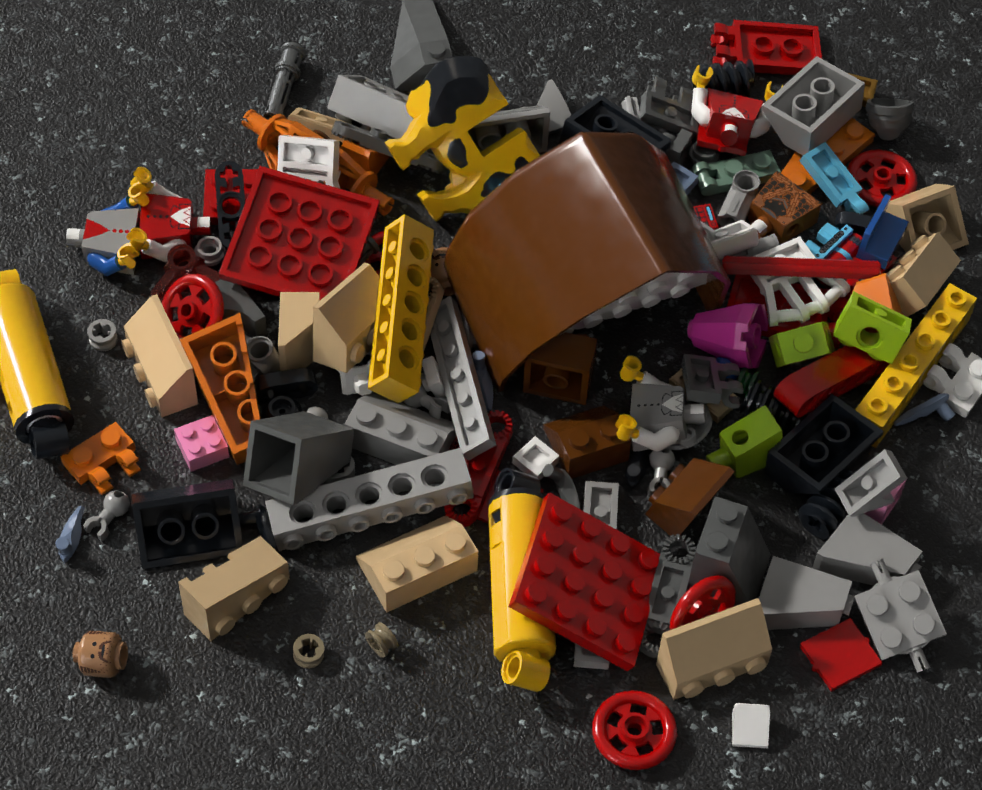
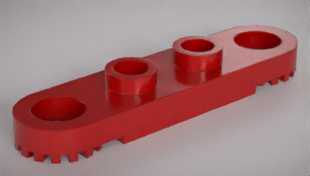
[444,410,513,527]

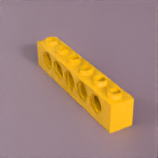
[368,214,434,404]
[855,283,977,448]

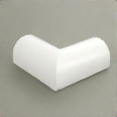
[700,220,759,260]

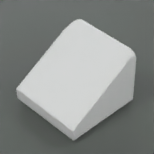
[732,703,770,749]

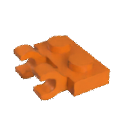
[60,422,141,495]

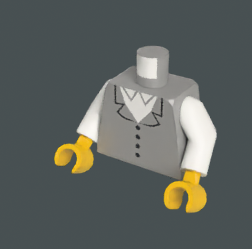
[615,356,706,452]

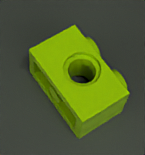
[833,291,912,364]

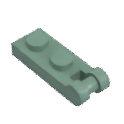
[691,150,781,196]

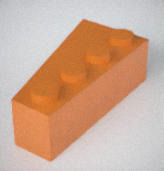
[180,313,261,465]

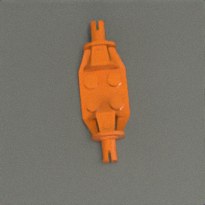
[242,109,394,216]

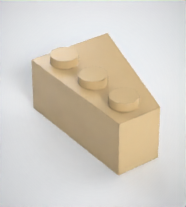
[887,232,961,317]
[178,536,290,641]

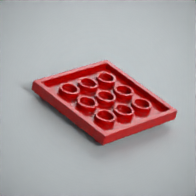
[218,166,380,300]
[508,492,660,671]

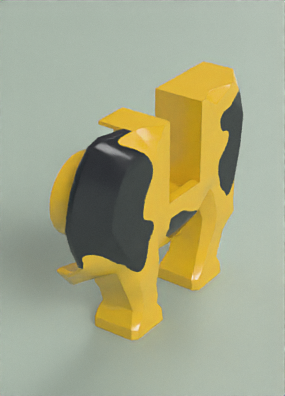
[384,56,540,222]

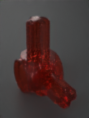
[151,244,220,303]

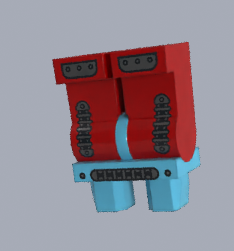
[805,222,897,299]

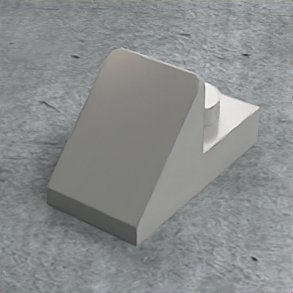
[835,449,908,517]

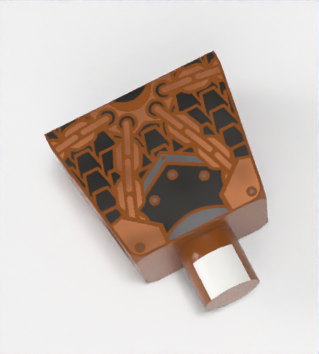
[748,171,822,244]

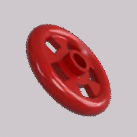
[847,149,917,208]
[162,274,224,340]
[669,575,736,630]
[592,690,677,770]

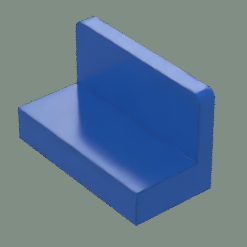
[856,194,909,270]

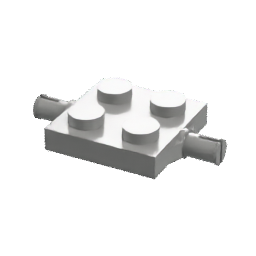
[854,558,947,673]

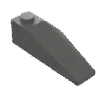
[390,0,453,92]

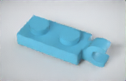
[799,142,869,214]

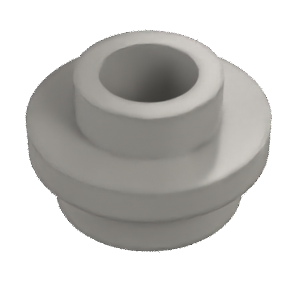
[194,236,226,266]

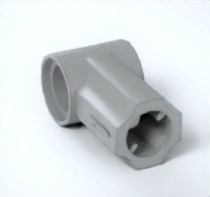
[717,170,760,227]

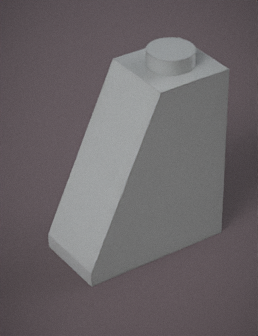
[813,513,923,585]
[759,556,854,630]

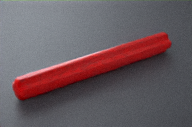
[722,255,881,279]

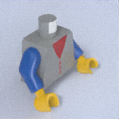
[66,182,149,276]

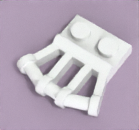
[277,135,341,189]
[750,236,851,327]

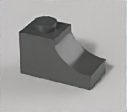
[199,279,267,337]

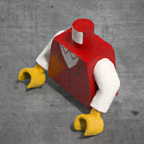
[691,65,783,146]
[126,167,211,262]

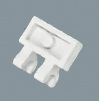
[923,343,982,418]

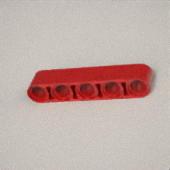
[773,346,890,418]

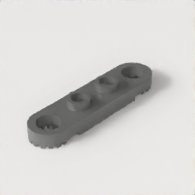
[331,120,447,175]
[640,534,696,658]

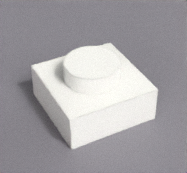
[421,356,447,398]
[512,436,560,480]

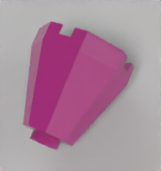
[687,303,768,369]

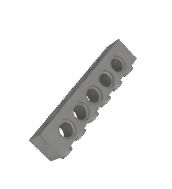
[265,448,474,551]

